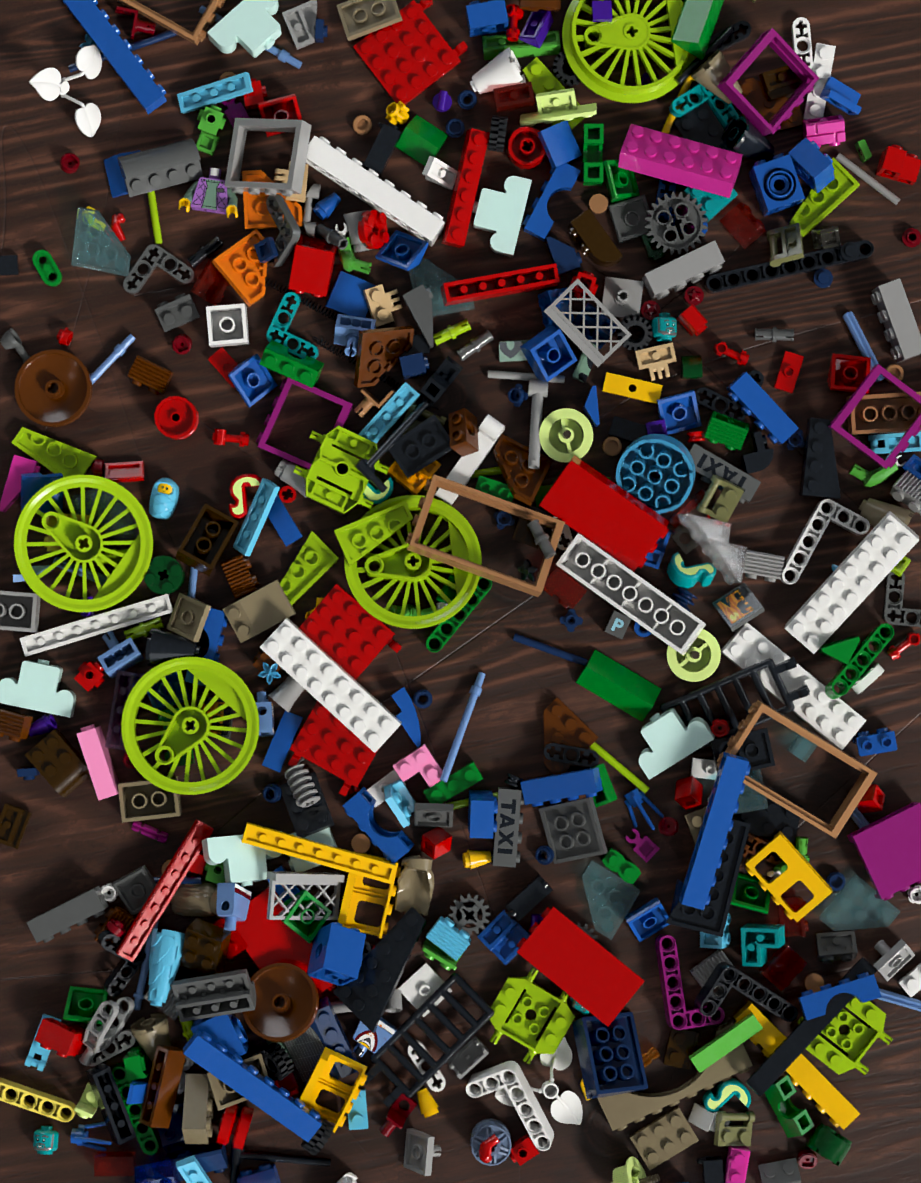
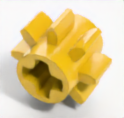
[385,101,409,126]

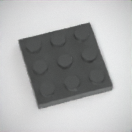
[539,797,608,864]

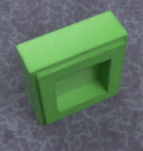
[196,130,220,156]
[855,139,872,163]

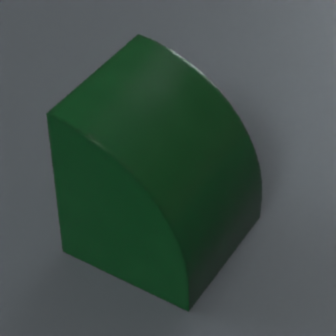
[681,355,703,379]

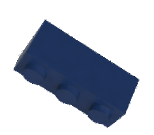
[164,1143,229,1182]

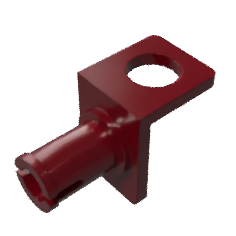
[115,6,156,40]
[379,1093,417,1137]

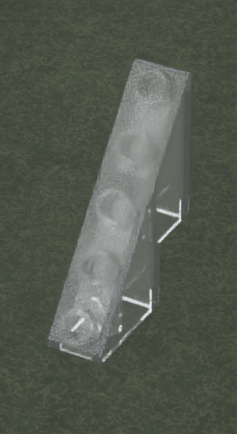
[678,514,747,585]

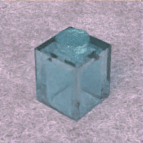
[787,734,817,763]

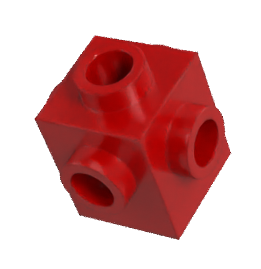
[570,271,598,298]
[74,661,106,692]

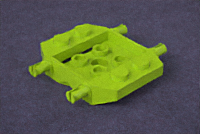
[293,426,390,514]
[489,967,575,1064]
[797,996,893,1075]

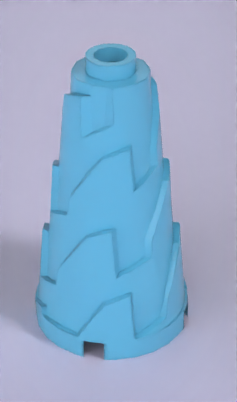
[148,928,185,1007]

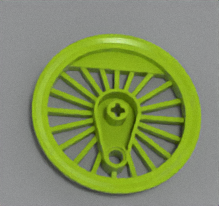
[562,0,695,103]
[14,475,153,612]
[344,495,482,629]
[121,657,259,795]

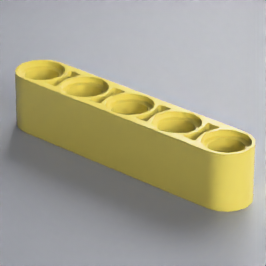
[0,1077,77,1122]

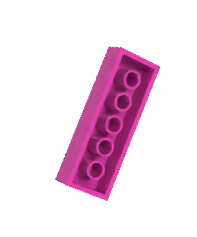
[618,124,743,198]

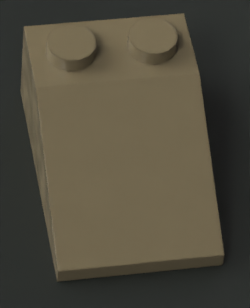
[223,580,296,643]
[206,1052,269,1111]

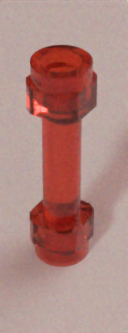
[668,489,706,528]

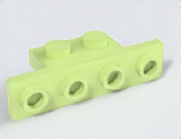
[520,88,597,127]

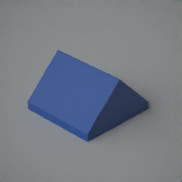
[624,897,669,942]

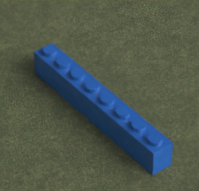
[62,0,167,115]
[679,752,751,910]
[183,1030,322,1142]

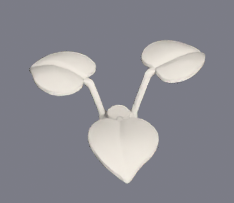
[29,44,102,137]
[495,1037,583,1125]

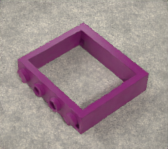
[717,28,819,136]
[828,364,921,469]
[256,377,353,469]

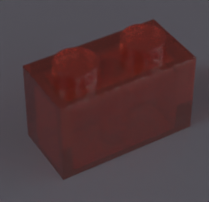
[493,82,535,112]
[543,566,587,609]
[94,1152,136,1176]

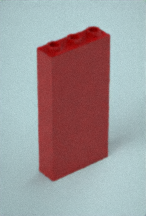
[539,455,669,571]
[236,887,338,999]
[516,906,644,1027]

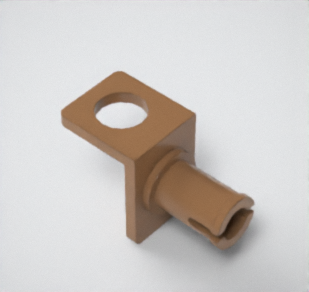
[354,388,396,418]

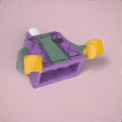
[178,168,238,218]

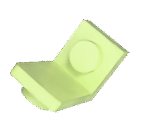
[74,1082,99,1119]

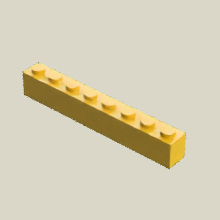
[733,1000,860,1130]

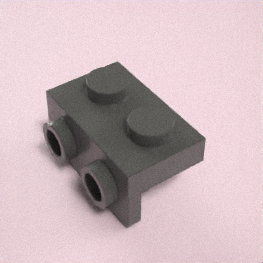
[758,1158,801,1183]

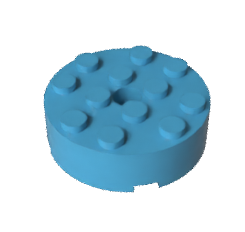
[616,434,696,515]

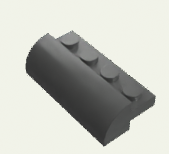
[117,138,203,197]
[171,969,256,1022]

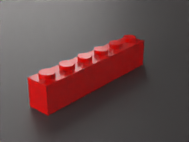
[441,128,490,248]
[440,263,560,306]

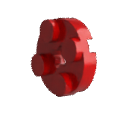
[358,210,390,249]

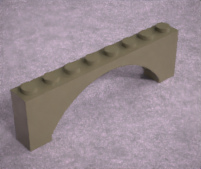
[597,1021,753,1131]

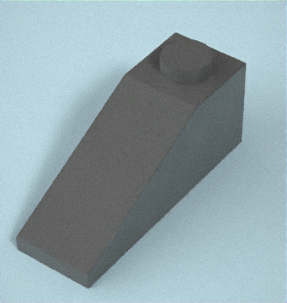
[402,284,434,348]

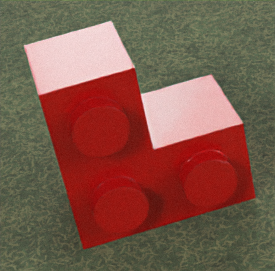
[875,145,921,185]
[35,1018,86,1058]

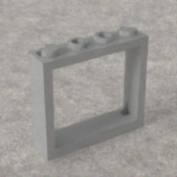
[225,118,312,197]

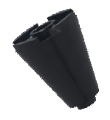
[721,116,775,162]
[146,628,201,667]

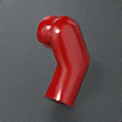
[111,213,126,242]
[479,1134,500,1163]

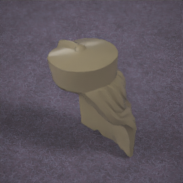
[395,855,435,916]
[170,881,221,919]

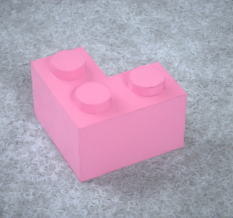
[393,744,443,787]

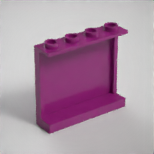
[847,802,921,901]

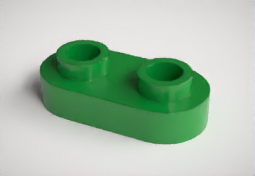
[32,250,62,287]

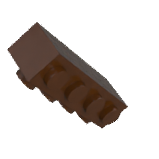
[139,1045,186,1128]

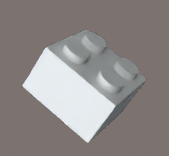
[206,303,250,348]

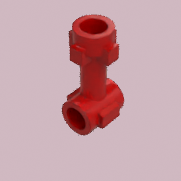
[506,4,524,42]
[713,341,750,365]
[212,429,249,447]
[886,632,921,661]

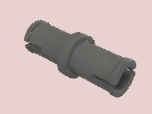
[315,224,348,250]
[755,327,794,342]
[456,329,494,361]
[527,519,556,559]

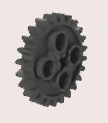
[645,192,708,255]

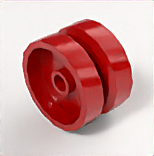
[154,396,199,440]
[216,1104,254,1150]

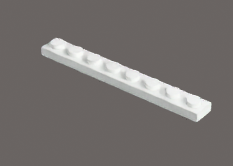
[20,594,173,657]

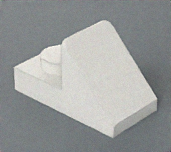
[422,156,458,190]
[688,1103,730,1132]

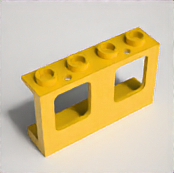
[745,831,832,922]
[338,851,401,939]
[299,1047,368,1133]

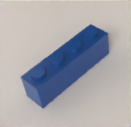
[726,372,799,445]
[520,767,603,807]

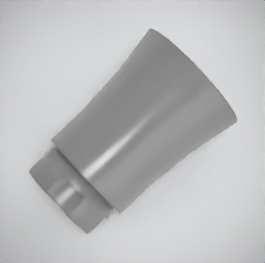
[343,210,372,253]
[274,459,319,498]
[268,675,305,713]

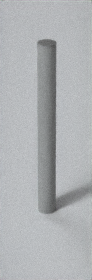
[835,153,901,205]
[488,370,565,383]

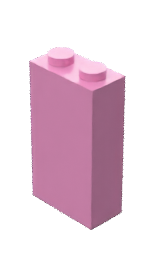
[77,724,119,801]

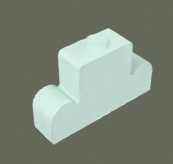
[207,0,282,58]
[472,176,532,258]
[0,659,76,718]
[639,708,715,780]
[202,831,282,887]

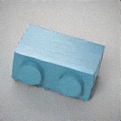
[426,916,471,961]

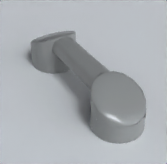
[303,184,321,238]

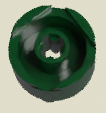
[144,556,185,594]
[806,1123,852,1167]

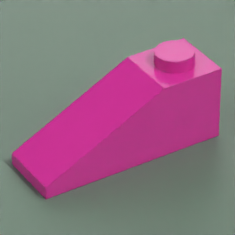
[0,455,41,512]

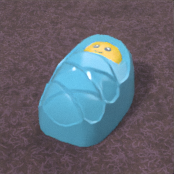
[149,478,179,520]

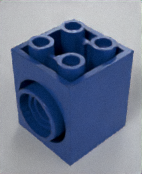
[748,153,805,217]
[307,922,366,986]
[191,1014,249,1056]

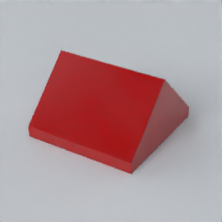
[258,94,302,137]
[827,353,871,394]

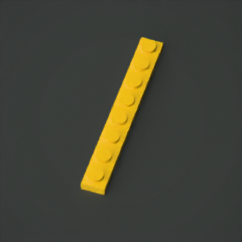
[242,822,397,884]

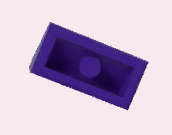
[519,10,554,48]

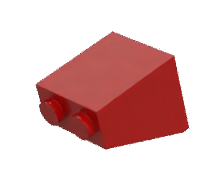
[288,234,338,298]

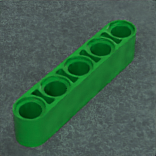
[426,577,492,652]
[825,623,894,699]
[112,1063,161,1155]

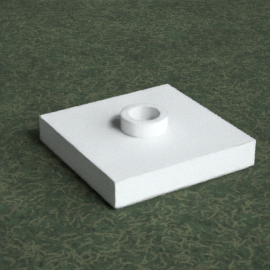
[398,962,452,1017]

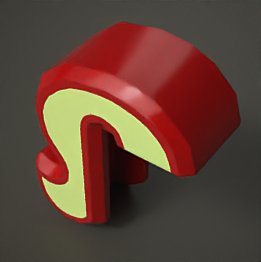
[229,474,262,519]

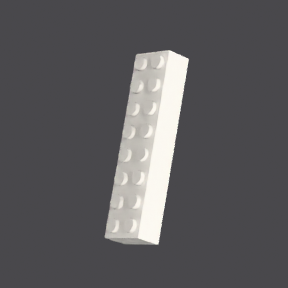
[306,136,445,247]
[785,511,919,654]
[556,533,706,656]
[260,618,402,753]
[721,623,867,750]

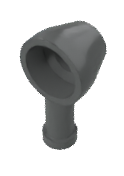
[0,328,31,363]

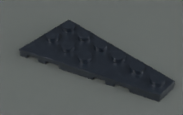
[665,819,751,937]
[333,907,427,1033]

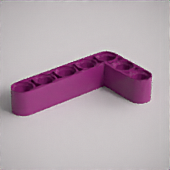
[655,934,725,1030]

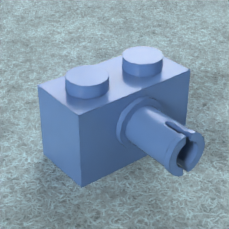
[334,314,376,357]
[97,631,145,679]

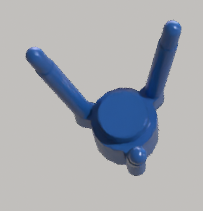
[624,788,664,830]
[71,1121,112,1152]

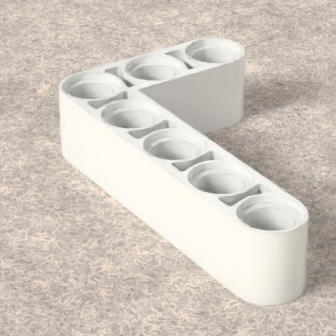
[435,414,505,506]
[780,499,870,584]
[466,1061,554,1151]

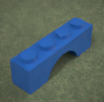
[522,163,581,242]
[185,608,229,687]
[343,787,415,863]
[798,972,882,1020]

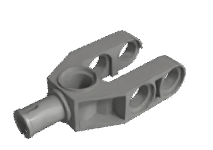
[79,997,135,1066]

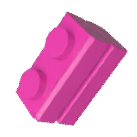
[803,115,846,148]
[724,1146,750,1183]

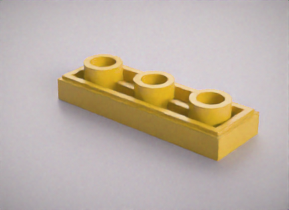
[602,372,663,404]

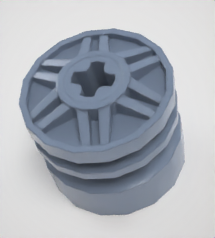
[470,1118,512,1166]

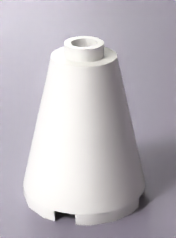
[470,47,526,94]

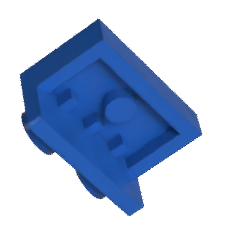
[538,288,574,329]
[853,727,897,757]

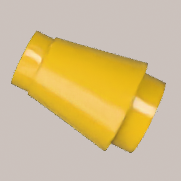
[462,850,492,869]
[416,1088,439,1118]

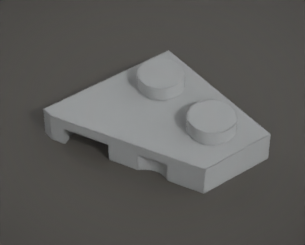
[282,0,317,50]

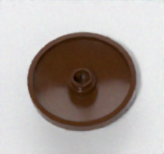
[15,349,93,427]
[242,963,319,1042]

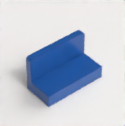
[820,77,862,115]

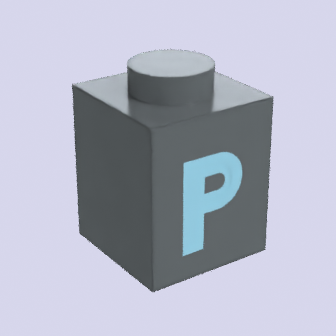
[604,610,631,639]

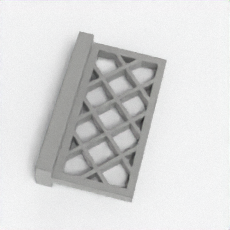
[544,279,632,367]
[267,871,345,920]

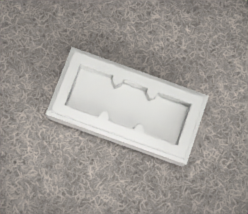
[690,757,717,780]
[367,769,406,808]

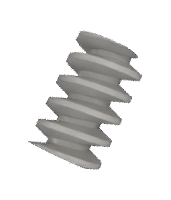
[284,764,321,808]

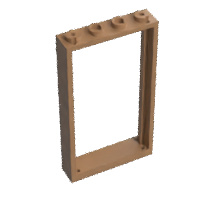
[116,0,226,45]
[405,474,565,597]
[717,700,878,839]

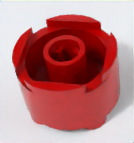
[507,126,546,169]

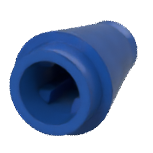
[313,192,341,220]

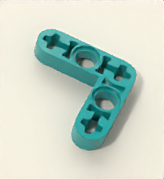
[669,84,739,129]
[266,292,319,359]

